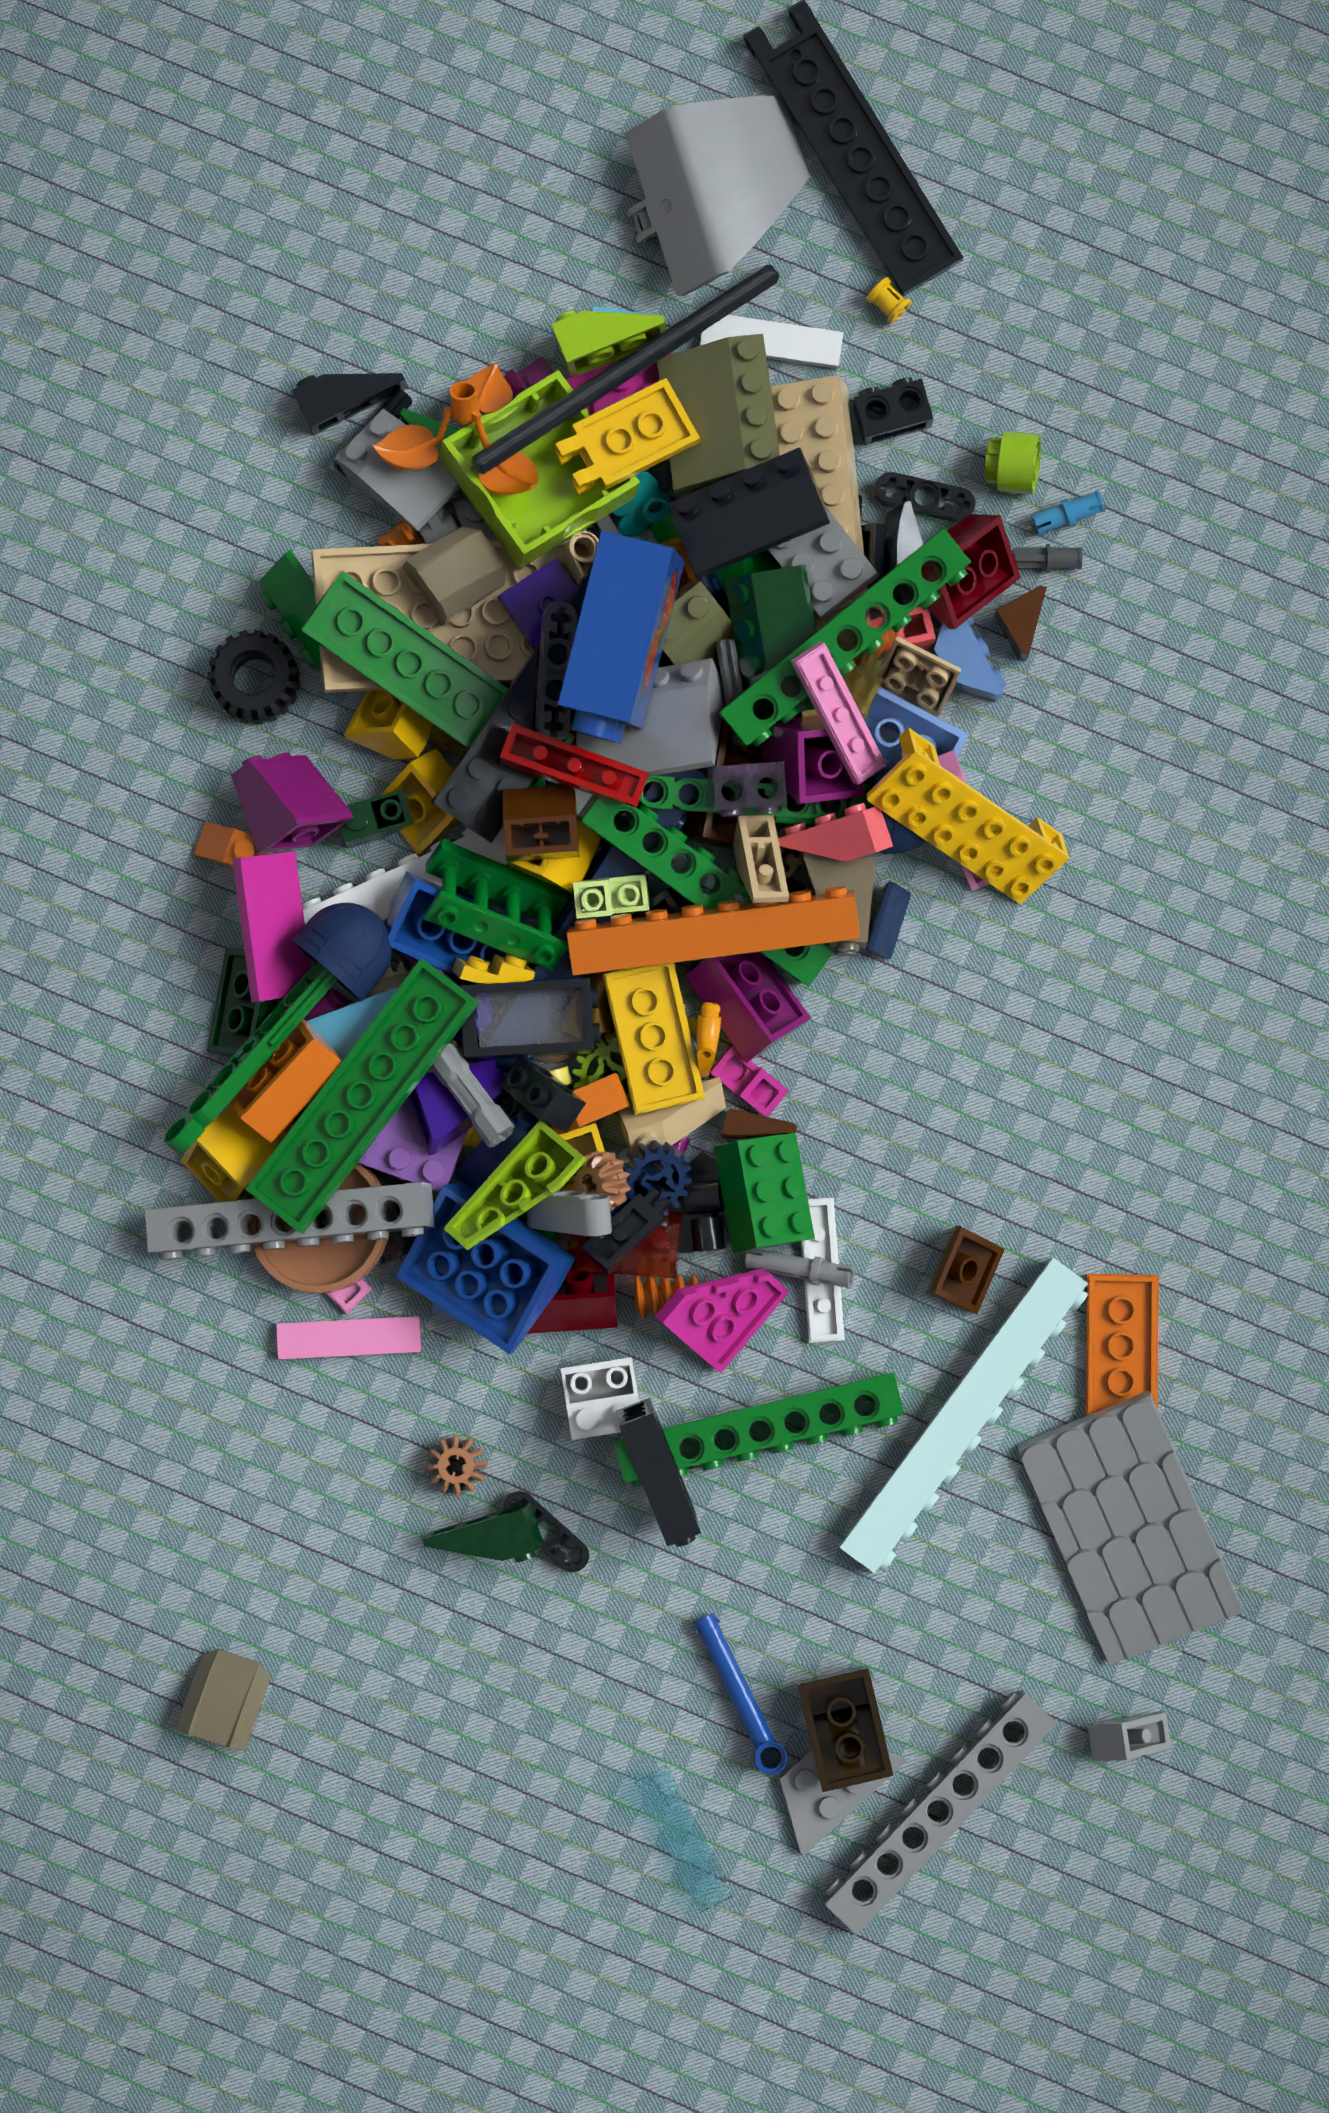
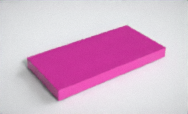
[232,851,311,1002]

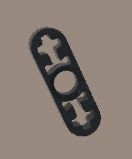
[874,472,976,522]
[503,1491,590,1572]

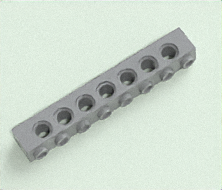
[145,1182,435,1260]
[823,1691,1057,1935]

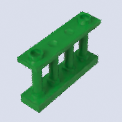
[424,839,569,971]

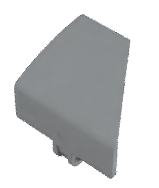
[626,96,810,296]

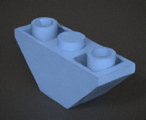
[932,617,1006,702]

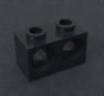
[853,377,934,446]
[499,1056,586,1133]

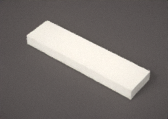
[700,315,844,369]
[801,1198,845,1343]

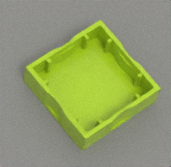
[439,370,640,570]

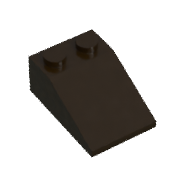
[796,1665,894,1792]

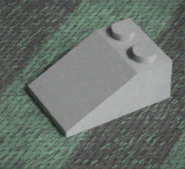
[335,409,460,531]

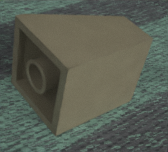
[801,852,876,956]

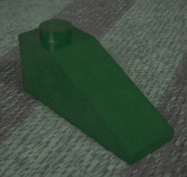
[422,1502,544,1562]

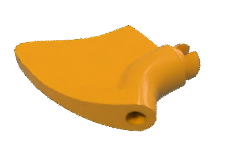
[697,1002,722,1079]

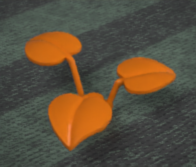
[373,363,538,495]

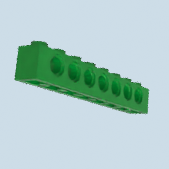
[717,528,971,747]
[577,795,834,987]
[614,1372,904,1488]

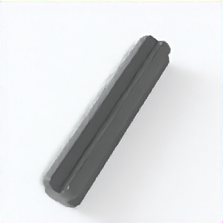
[716,639,743,745]

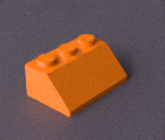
[230,1019,343,1143]

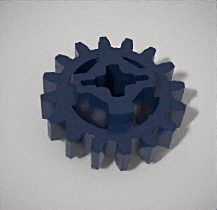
[622,1140,692,1216]

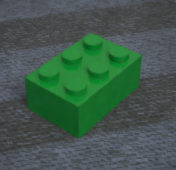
[714,1133,815,1253]

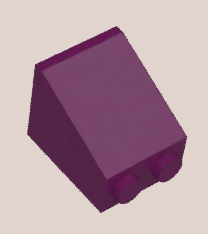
[760,715,864,804]
[231,752,353,853]

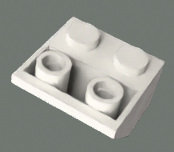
[561,1357,639,1440]

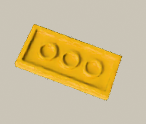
[602,963,705,1115]

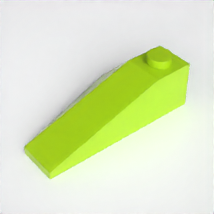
[443,1120,587,1250]

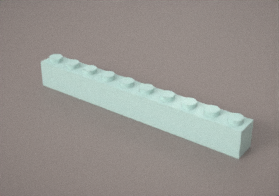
[838,1258,1088,1574]

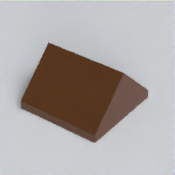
[926,1225,1005,1314]

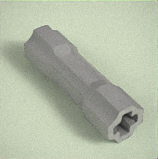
[430,1043,515,1147]

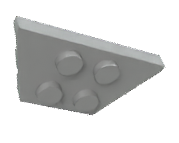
[780,1748,907,1856]

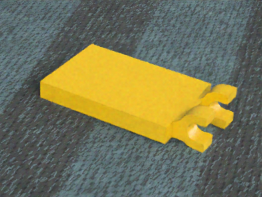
[555,378,700,495]

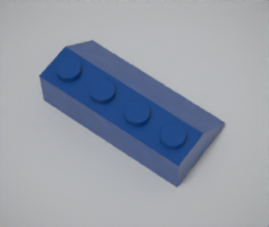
[386,871,533,1000]

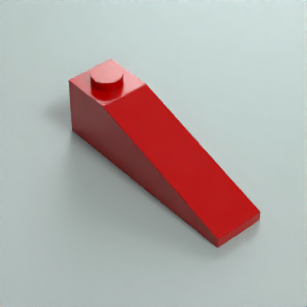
[500,723,649,808]

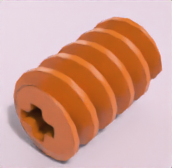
[635,1274,706,1320]

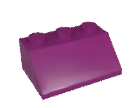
[684,952,811,1063]

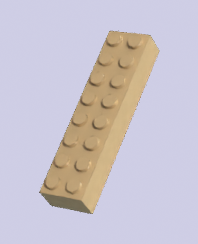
[771,375,874,661]

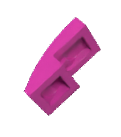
[709,1045,789,1117]

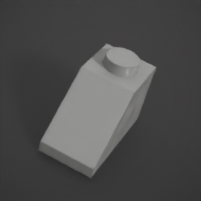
[1088,1712,1171,1761]

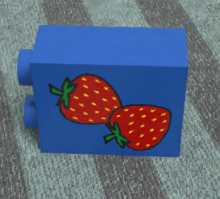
[558,530,685,744]

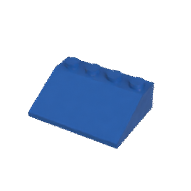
[396,1181,576,1354]

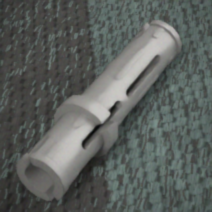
[745,1249,855,1289]

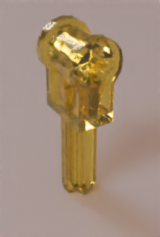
[843,622,899,721]

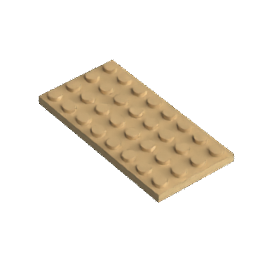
[311,538,589,693]

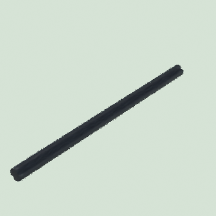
[471,265,779,474]

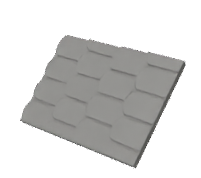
[1017,1390,1243,1666]

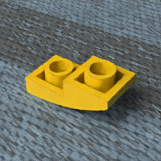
[452,953,535,984]

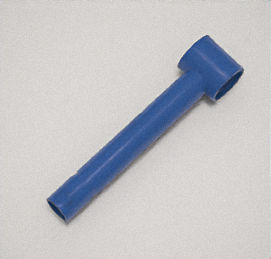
[694,1613,788,1775]

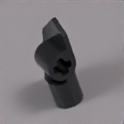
[657,1151,725,1255]

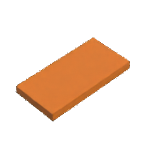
[1085,1274,1159,1416]

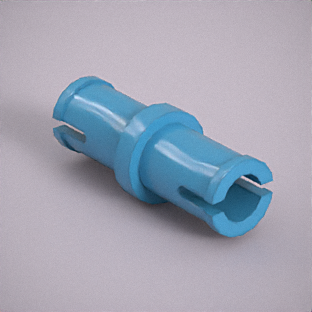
[1031,490,1105,535]

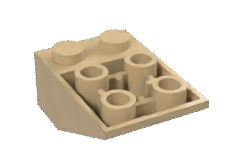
[876,636,962,718]

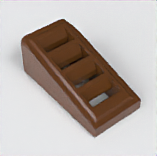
[721,1108,797,1139]

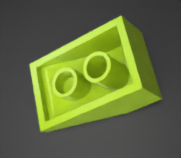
[551,310,667,377]

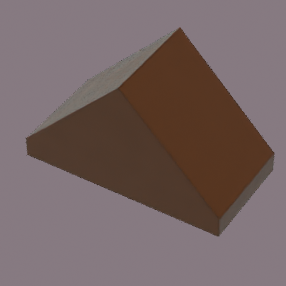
[994,585,1047,661]

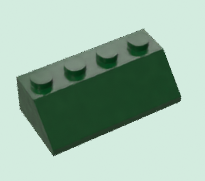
[724,564,817,719]

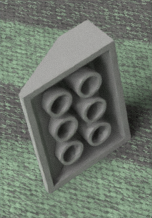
[576,658,725,776]

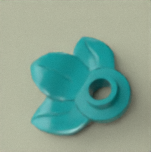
[613,471,672,536]

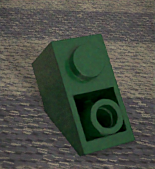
[340,789,414,848]

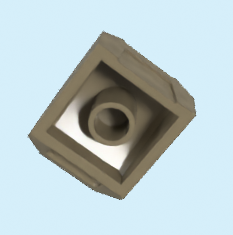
[402,527,506,626]
[176,1649,271,1751]

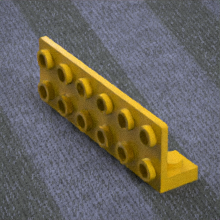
[866,727,1070,904]

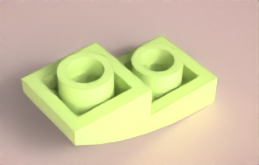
[573,873,650,919]

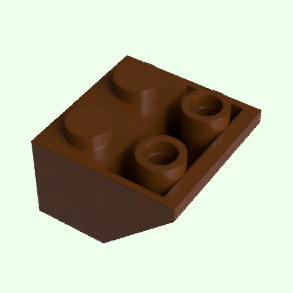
[503,785,580,862]

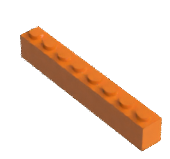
[567,886,860,975]

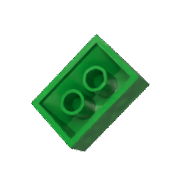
[259,549,322,672]

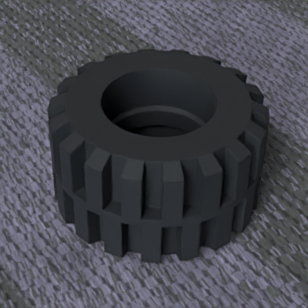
[208,630,301,725]

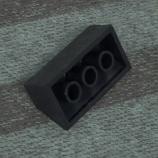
[668,447,830,579]

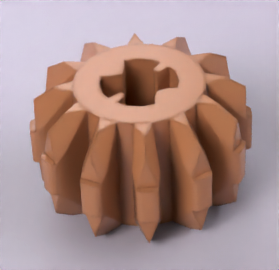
[571,1151,632,1211]
[426,1435,488,1496]

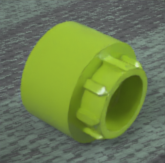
[985,431,1041,495]

